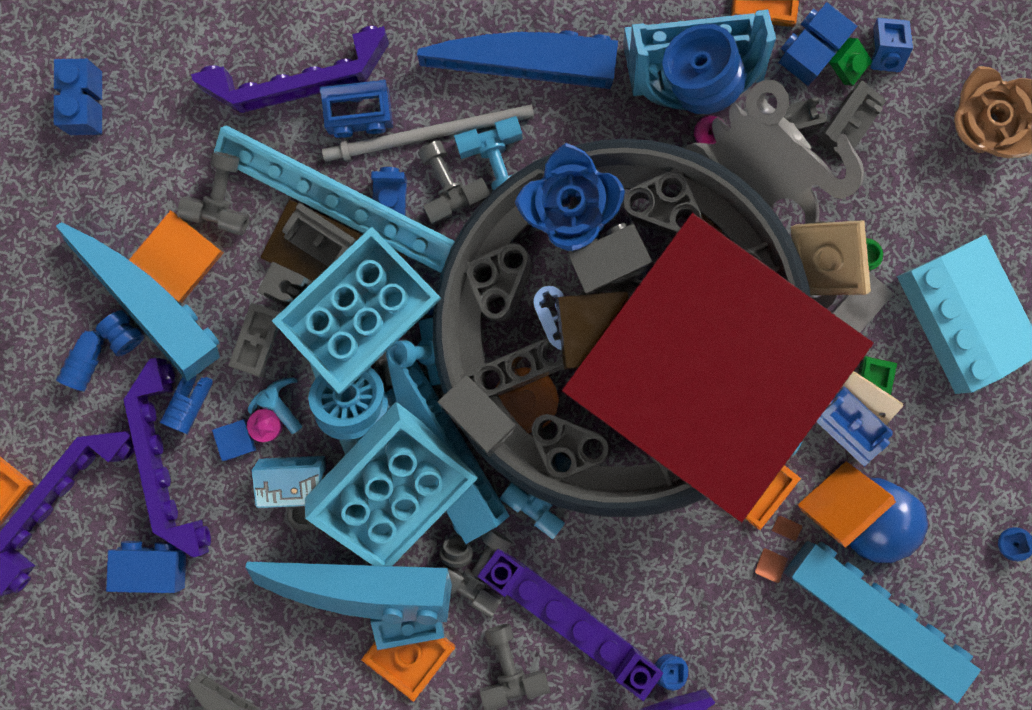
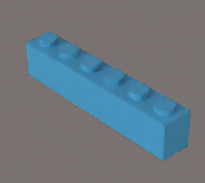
[783,541,981,703]

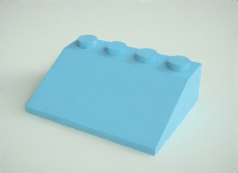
[272,227,442,395]
[897,235,1032,394]
[305,402,477,566]

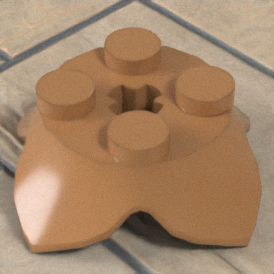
[954,66,1032,159]

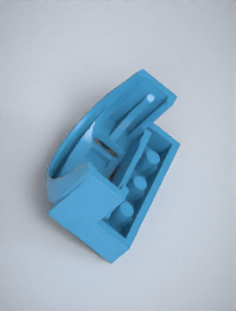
[623,9,776,110]

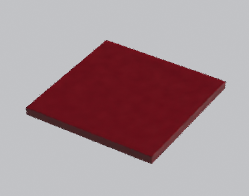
[562,213,874,523]

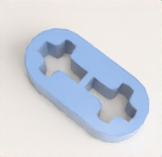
[533,286,565,350]

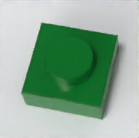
[829,38,873,86]

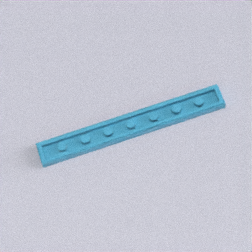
[214,125,455,273]

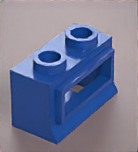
[320,80,393,138]

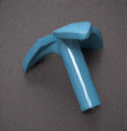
[248,378,302,434]

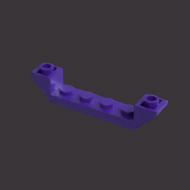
[191,26,389,113]
[124,357,211,557]
[0,431,135,597]
[477,548,664,702]

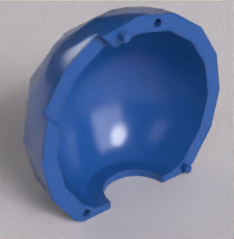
[849,478,928,563]

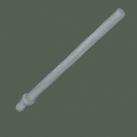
[322,104,534,162]

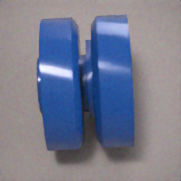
[662,24,747,114]

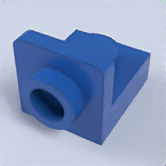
[870,18,913,72]
[371,167,407,216]

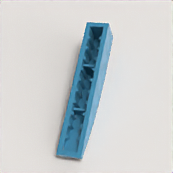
[56,222,220,382]
[387,360,510,544]
[245,562,452,625]

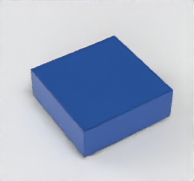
[212,419,257,462]

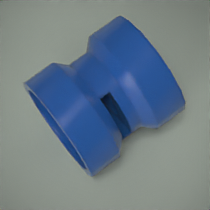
[95,310,144,357]

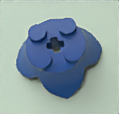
[515,143,625,251]

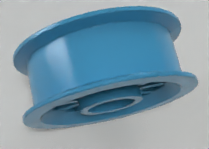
[308,367,388,440]

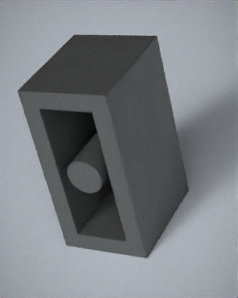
[568,223,653,295]

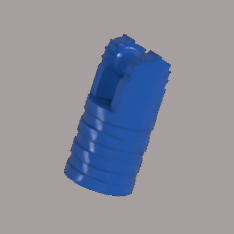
[56,331,105,392]
[159,376,213,435]

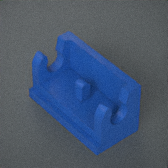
[817,386,893,467]

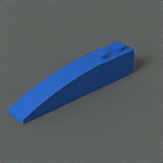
[417,30,618,89]

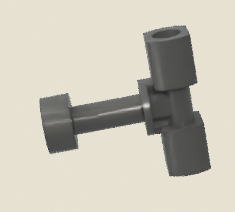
[418,141,490,227]
[177,151,249,235]
[443,529,512,618]
[480,624,551,710]

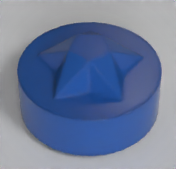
[998,527,1032,562]
[655,654,688,691]

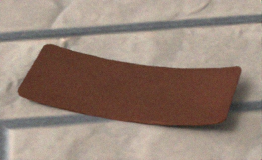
[755,516,802,583]

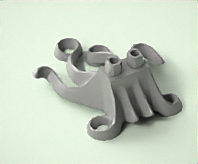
[684,80,864,309]

